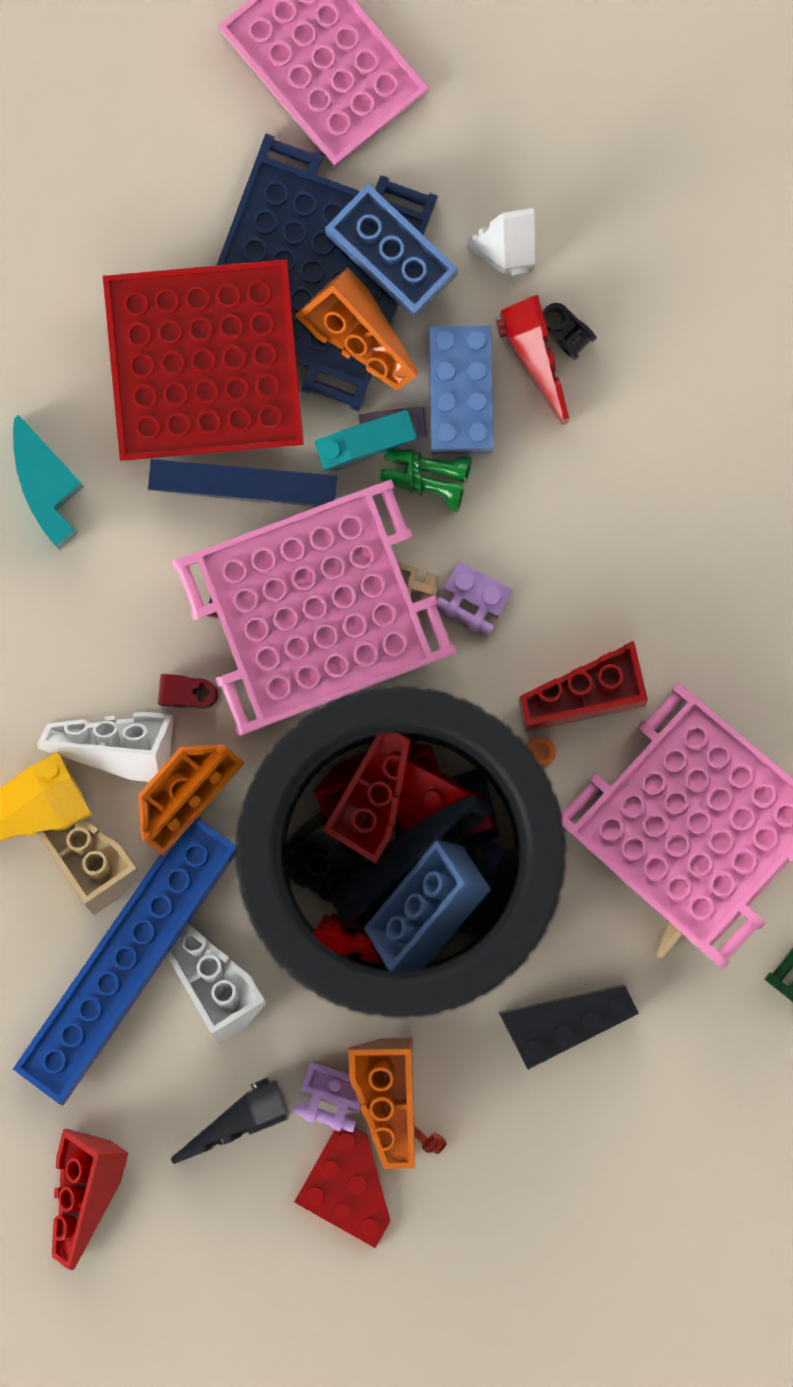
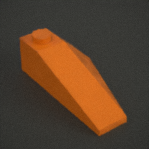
[295,267,419,391]
[348,1038,415,1169]

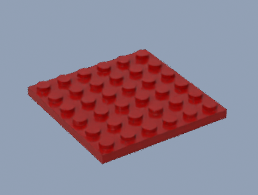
[102,259,304,461]

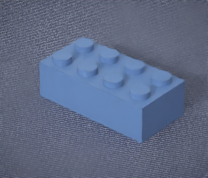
[325,184,458,319]
[429,325,494,454]
[364,840,490,972]

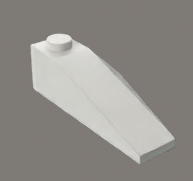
[468,208,535,278]
[37,712,174,782]
[167,924,266,1043]

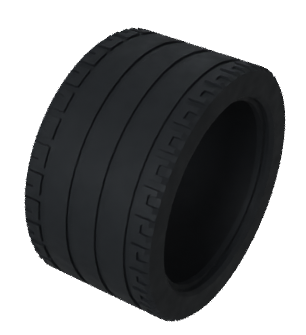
[235,686,567,1018]

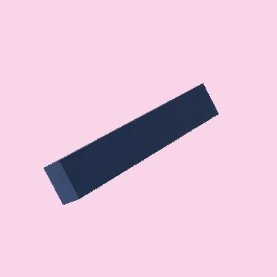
[148,459,337,507]

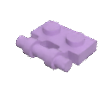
[436,561,512,636]
[294,1062,361,1133]

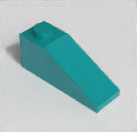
[314,410,418,471]

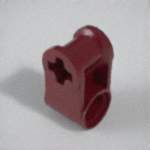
[157,674,219,708]

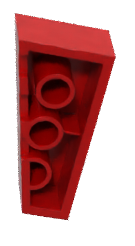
[519,640,648,732]

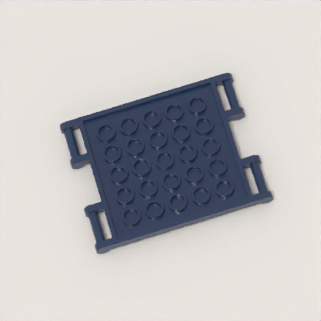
[217,133,438,412]

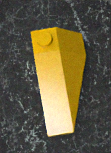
[0,752,92,842]

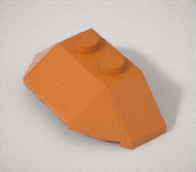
[138,745,245,856]

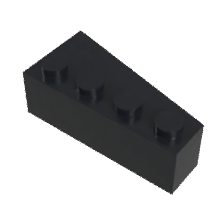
[498,984,639,1070]

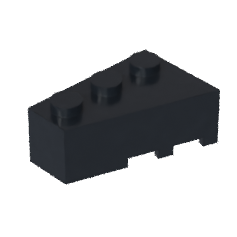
[457,835,521,938]

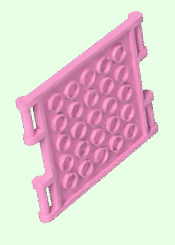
[171,479,457,736]
[562,683,793,970]

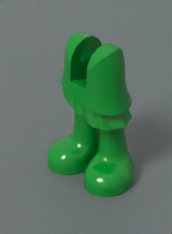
[379,449,472,513]

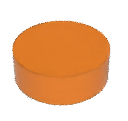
[527,736,556,767]

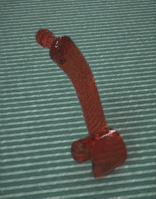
[388,1106,447,1154]

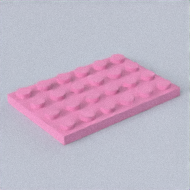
[218,0,429,168]

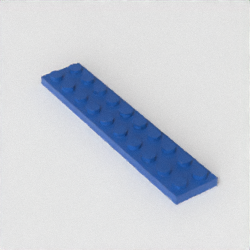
[13,818,236,1106]

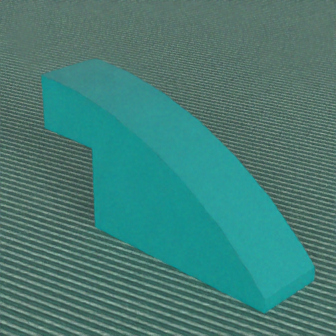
[13,415,84,550]

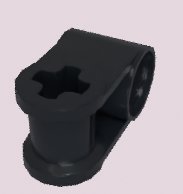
[543,302,597,360]

